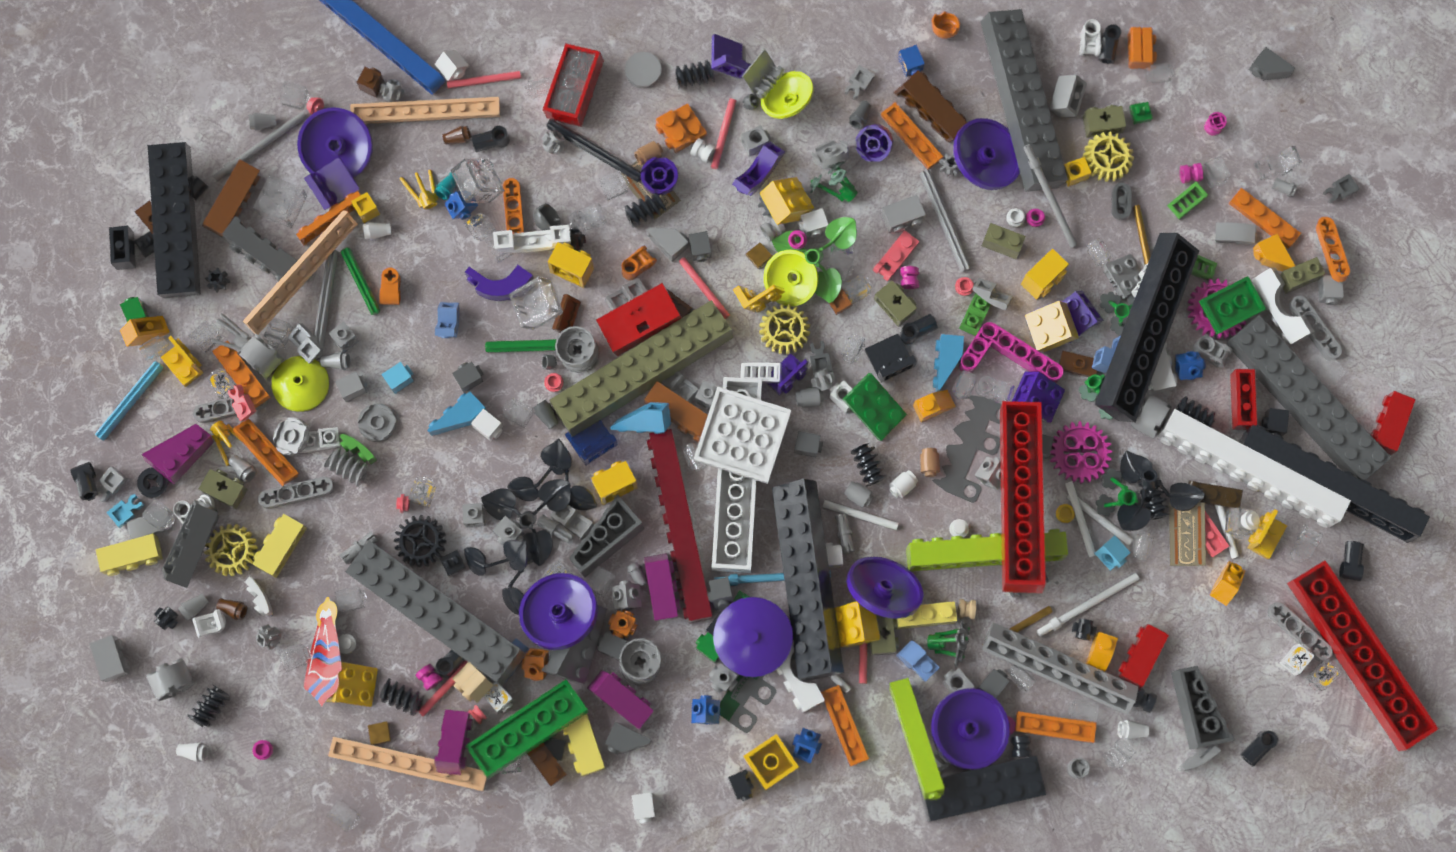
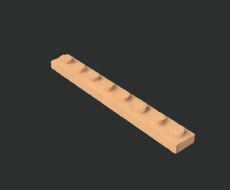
[350,97,500,124]
[243,210,358,335]
[328,737,487,791]

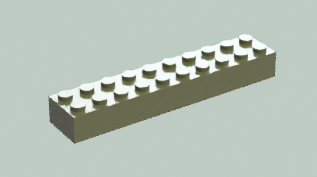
[549,300,733,438]

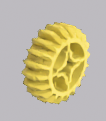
[1083,132,1134,182]
[759,304,810,355]
[204,524,258,576]

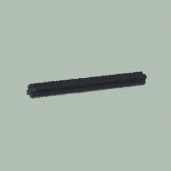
[546,119,641,182]

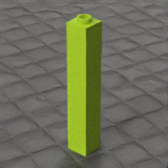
[889,678,944,800]

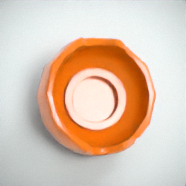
[932,11,960,39]

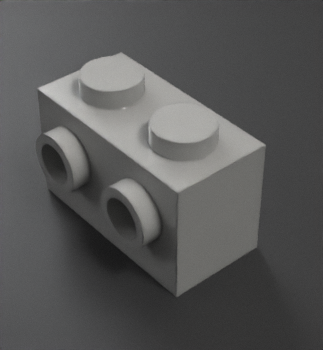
[1049,75,1087,118]
[881,195,926,233]
[89,635,130,682]

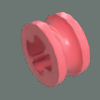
[468,705,487,724]

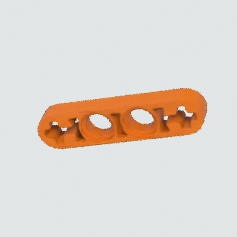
[503,178,524,234]
[1316,217,1350,282]

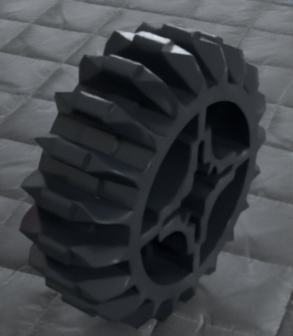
[394,515,447,568]

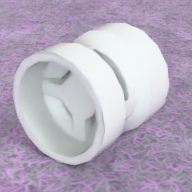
[690,138,716,163]

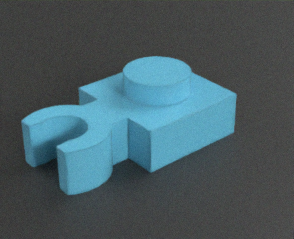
[106,494,144,528]

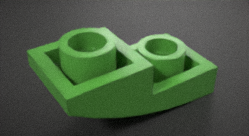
[959,293,991,336]
[340,434,377,465]

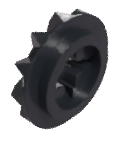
[137,467,169,498]

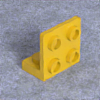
[733,285,785,313]
[160,336,203,387]
[1247,509,1287,560]
[326,662,378,707]

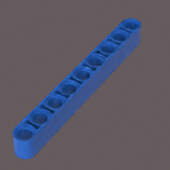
[319,0,446,95]

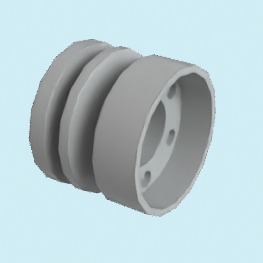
[555,326,600,373]
[619,638,661,686]

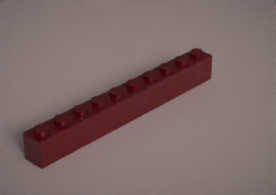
[646,429,712,624]

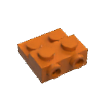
[655,103,707,154]

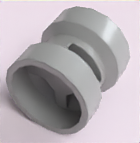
[760,218,786,241]
[1067,758,1090,779]

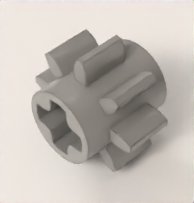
[380,79,404,102]
[542,131,565,154]
[939,153,960,177]
[811,368,836,391]
[256,624,281,650]

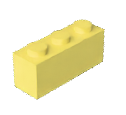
[253,514,307,578]
[95,534,163,576]
[897,601,957,630]
[563,713,605,776]

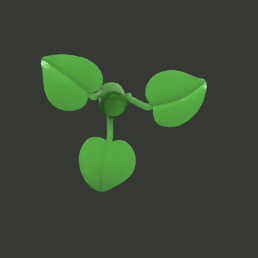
[772,217,857,303]

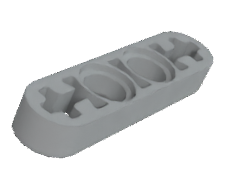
[1289,296,1342,361]
[193,397,269,423]
[258,477,334,509]
[1267,602,1332,661]

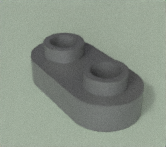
[1111,183,1132,220]

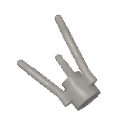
[211,313,251,352]

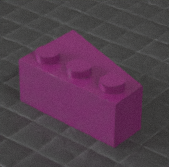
[141,424,214,485]
[644,553,681,621]
[587,670,654,729]
[434,709,473,775]

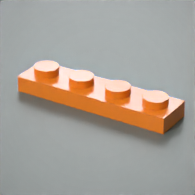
[881,102,943,169]
[1228,188,1301,249]
[296,191,361,246]
[212,340,270,408]
[233,418,299,486]
[821,685,869,767]
[1014,711,1096,743]

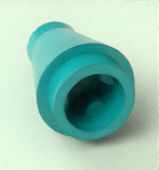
[435,172,460,200]

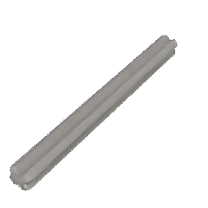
[920,169,971,272]
[314,250,338,359]

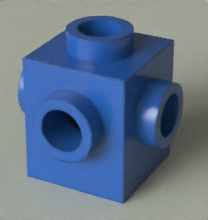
[444,190,478,220]
[1175,351,1206,380]
[691,695,720,725]
[792,728,822,763]

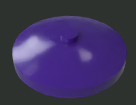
[297,107,373,178]
[953,118,1020,190]
[847,556,924,619]
[519,573,598,650]
[714,597,793,677]
[931,688,1010,769]

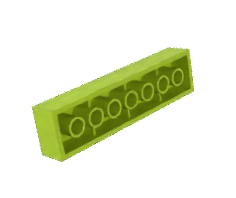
[906,529,1068,572]

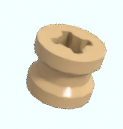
[958,599,976,619]

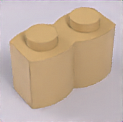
[452,662,494,703]

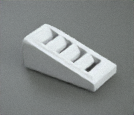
[740,363,782,384]

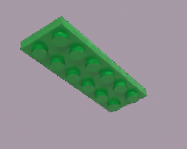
[466,679,589,780]

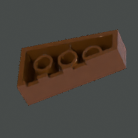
[893,70,967,143]

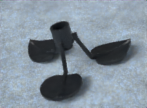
[507,438,598,510]
[1117,450,1205,531]
[481,479,571,566]
[464,540,533,616]

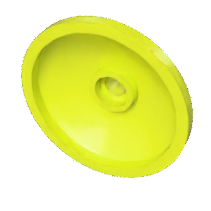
[761,71,814,119]
[763,250,818,307]
[271,356,329,412]

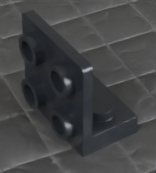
[865,334,917,383]

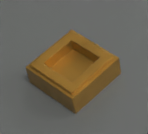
[746,242,772,269]
[367,721,391,745]

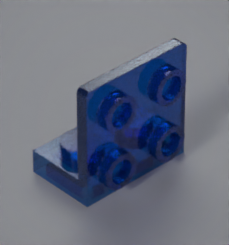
[565,420,618,466]

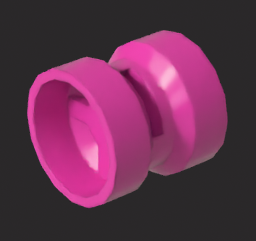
[1204,112,1227,136]
[1179,163,1203,184]
[900,266,919,289]
[415,663,443,691]

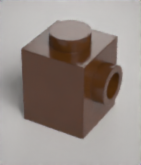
[356,66,384,98]

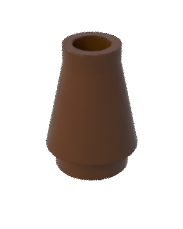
[442,125,471,145]
[216,598,248,620]

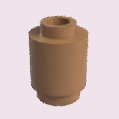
[634,141,663,166]
[920,448,940,477]

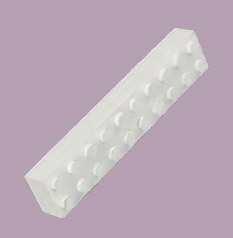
[712,377,762,573]
[1157,409,1350,528]

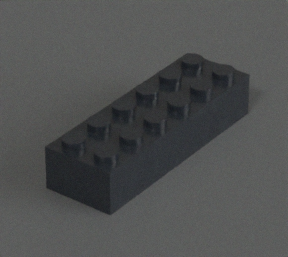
[918,755,1047,822]

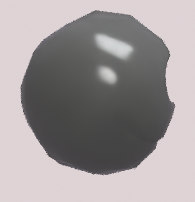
[533,203,561,231]

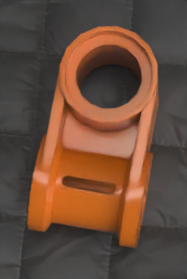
[621,246,657,280]
[380,267,401,305]

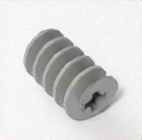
[324,448,368,487]

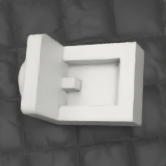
[193,609,226,638]

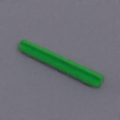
[341,247,380,315]
[485,339,557,353]

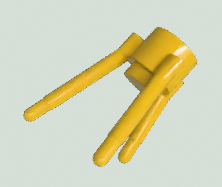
[400,170,439,210]
[210,421,242,466]

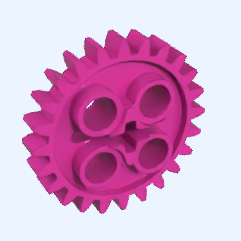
[1187,278,1247,340]
[1050,421,1112,484]

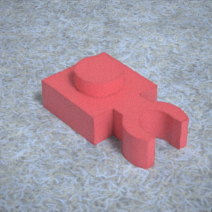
[228,384,257,421]

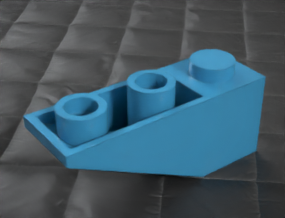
[933,334,964,392]
[427,392,487,436]
[610,402,671,434]

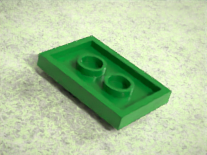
[1199,276,1266,334]
[842,373,907,441]

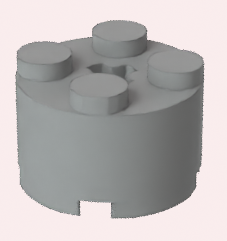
[237,334,284,379]
[1131,394,1172,439]
[146,658,194,701]

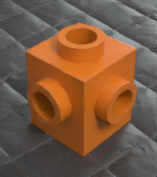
[608,610,638,639]
[522,648,549,681]

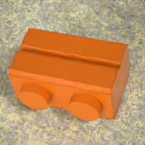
[1128,27,1157,69]

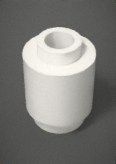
[889,470,918,498]

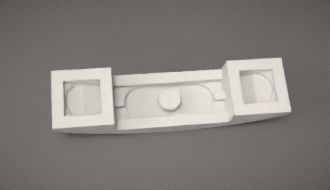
[493,225,571,253]

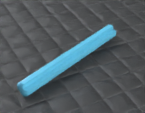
[95,361,163,441]

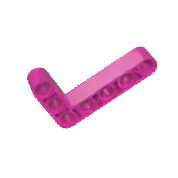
[959,322,1063,383]

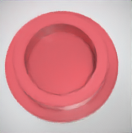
[307,97,324,114]
[955,277,974,296]
[544,373,564,392]
[396,494,410,513]

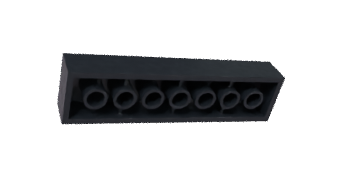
[147,142,201,298]

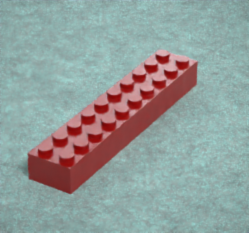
[1000,401,1046,593]
[1287,560,1439,751]

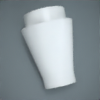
[363,222,391,240]
[1118,720,1149,740]
[176,742,208,762]

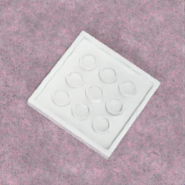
[694,387,791,484]

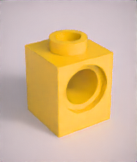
[1064,157,1092,187]
[351,192,380,223]

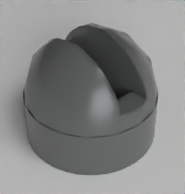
[742,94,758,110]
[542,354,557,370]

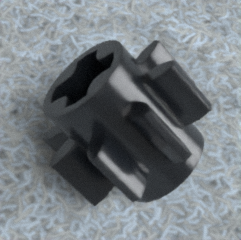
[569,228,586,251]
[205,268,230,293]
[154,606,179,630]
[1072,618,1097,641]

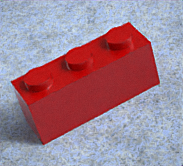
[1230,369,1257,430]
[1371,391,1416,455]
[1118,624,1169,688]

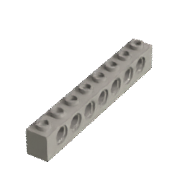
[982,622,1138,715]

